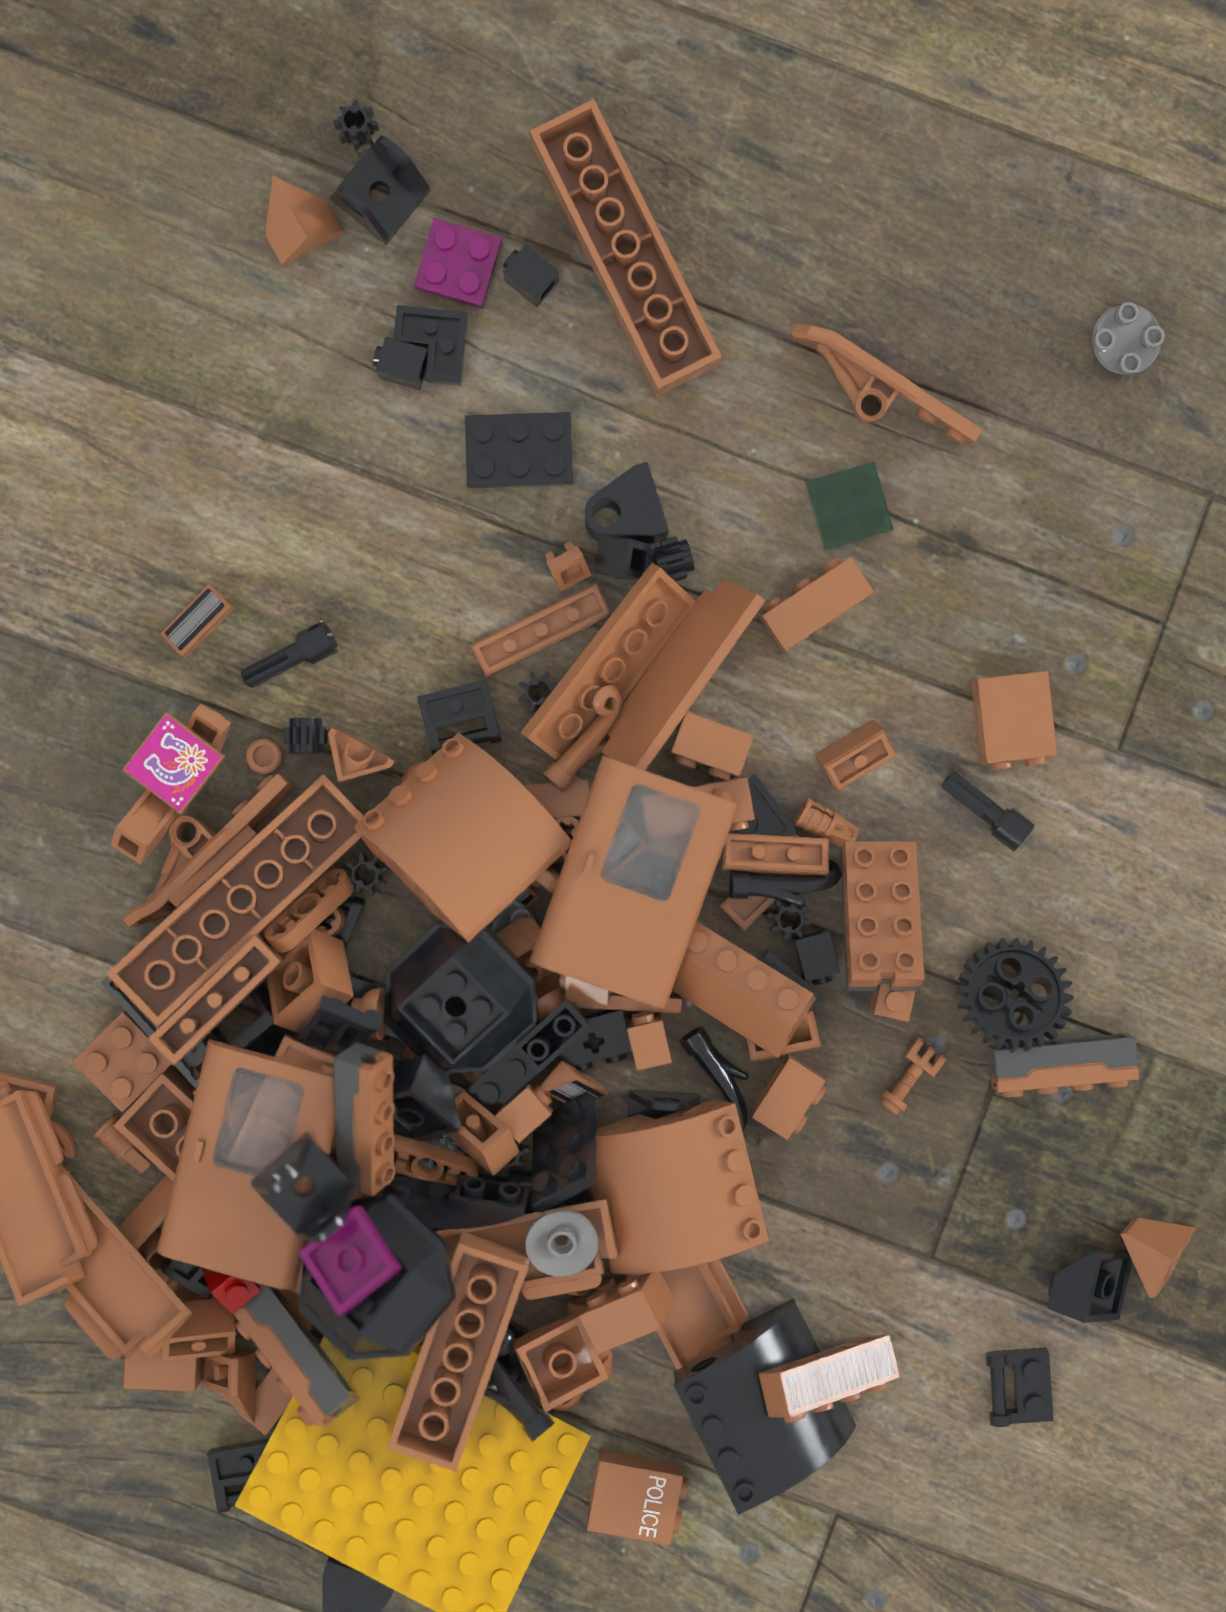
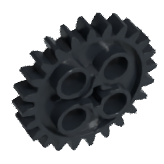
[956,937,1074,1053]

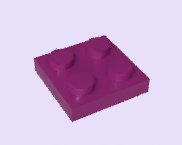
[414,218,502,309]
[298,1206,402,1315]

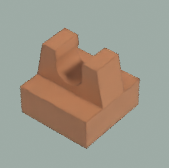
[545,541,591,591]

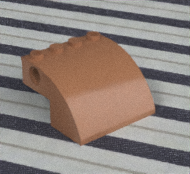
[354,733,572,942]
[589,1099,769,1274]

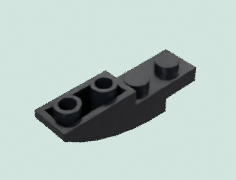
[465,999,591,1114]
[382,1175,531,1229]

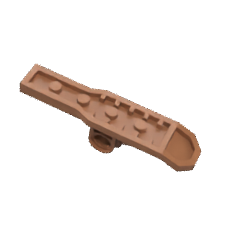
[790,324,983,445]
[123,773,295,928]

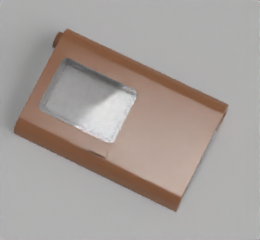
[529,756,739,1009]
[157,1039,336,1290]

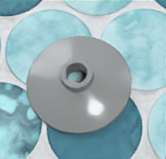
[525,1210,598,1277]

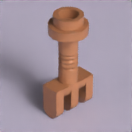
[880,1036,947,1116]

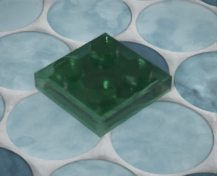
[805,462,894,551]

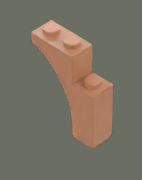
[110,704,231,865]

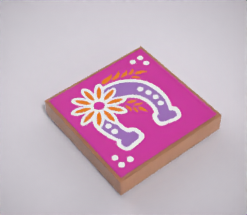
[122,712,226,814]

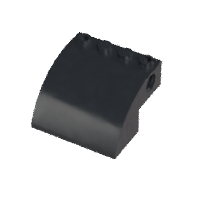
[674,1298,856,1515]

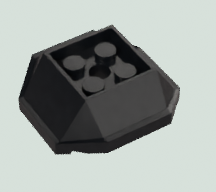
[384,919,539,1073]
[299,1194,456,1360]

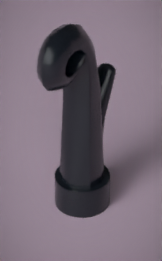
[729,859,841,906]
[679,1026,749,1132]
[484,1327,555,1442]

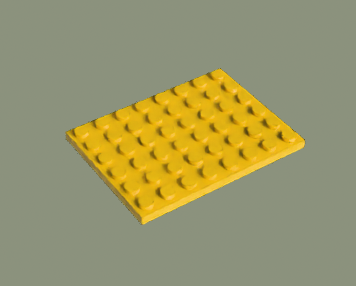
[235,1336,591,1612]

